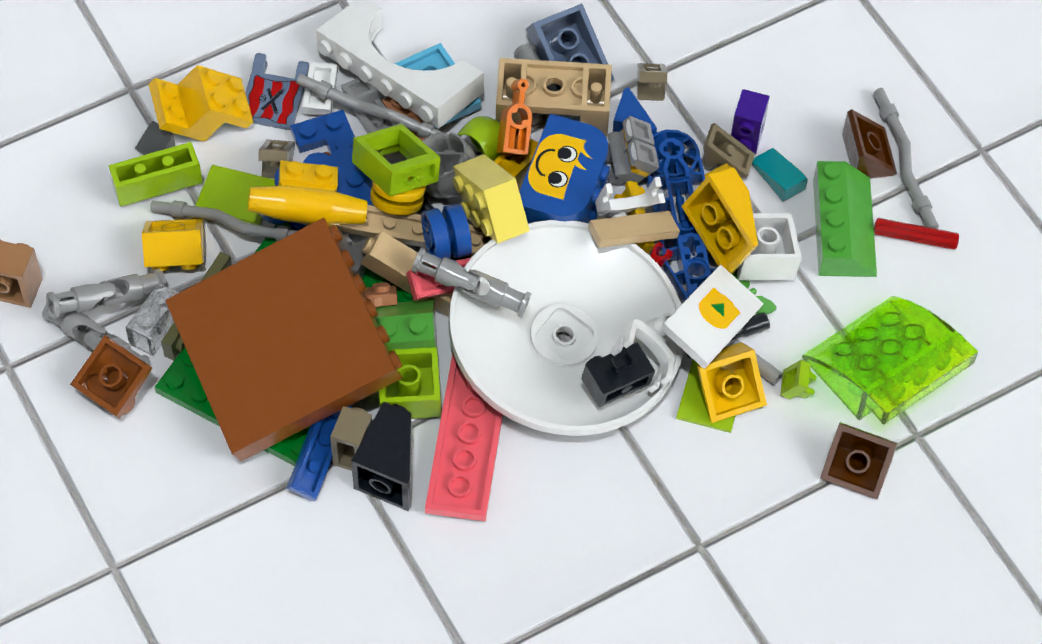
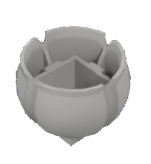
[422,132,476,198]

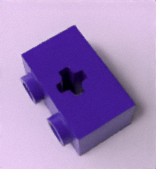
[731,89,770,155]

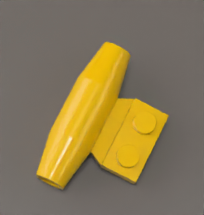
[248,160,367,226]

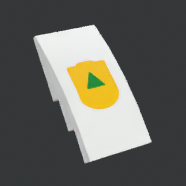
[660,264,763,369]

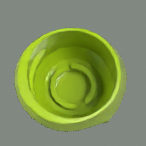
[457,116,500,160]

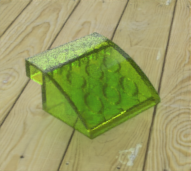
[802,296,978,425]

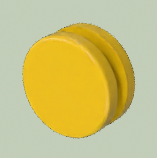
[370,177,426,215]

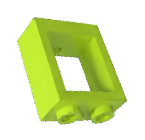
[352,124,441,196]

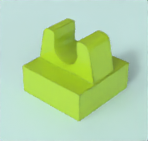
[780,359,817,399]

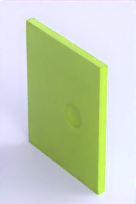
[195,164,275,225]
[676,359,736,433]

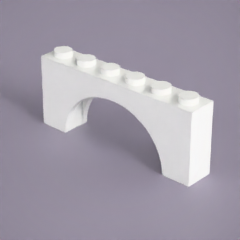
[316,0,484,129]

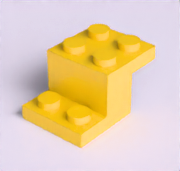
[148,65,253,142]

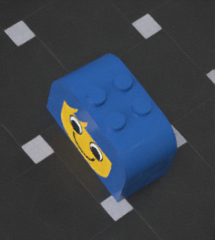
[519,114,610,224]

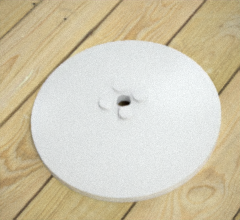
[448,220,684,436]

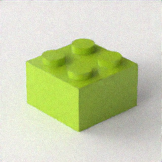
[379,347,441,419]

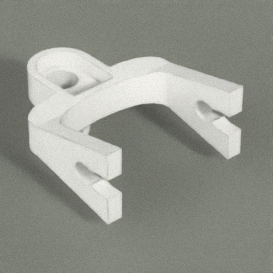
[595,177,665,218]
[610,313,675,393]

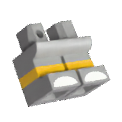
[607,116,659,185]

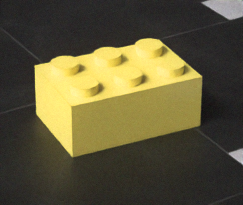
[452,154,530,244]

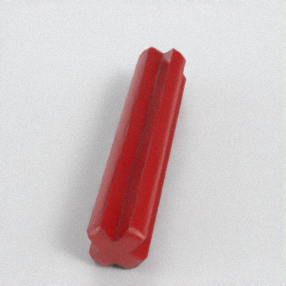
[874,218,959,249]

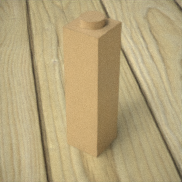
[361,231,453,317]

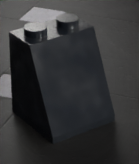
[351,401,412,512]

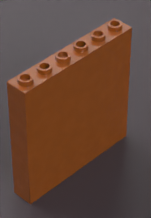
[165,217,403,461]

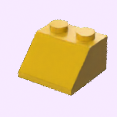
[142,218,205,271]

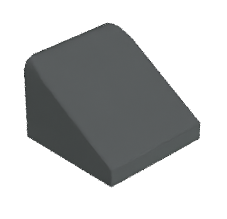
[135,121,175,155]

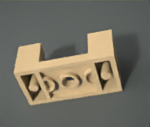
[496,58,612,136]

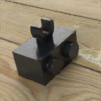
[581,342,655,408]

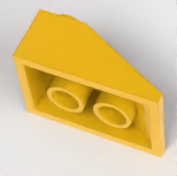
[681,167,758,274]

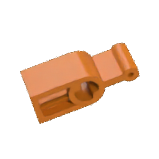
[496,79,532,156]

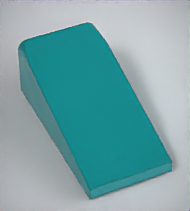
[752,148,808,202]

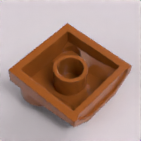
[70,335,152,418]

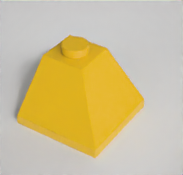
[697,342,767,423]

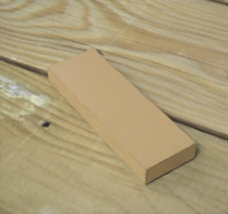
[588,211,680,248]

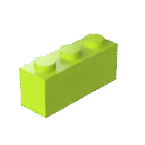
[108,142,203,207]

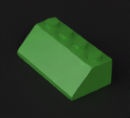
[813,161,877,277]
[374,299,438,355]

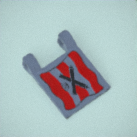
[245,53,309,131]

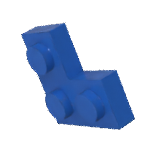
[290,110,355,154]

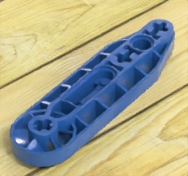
[646,129,718,303]

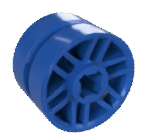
[421,203,472,259]

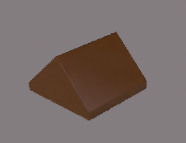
[842,109,897,179]
[820,422,898,499]

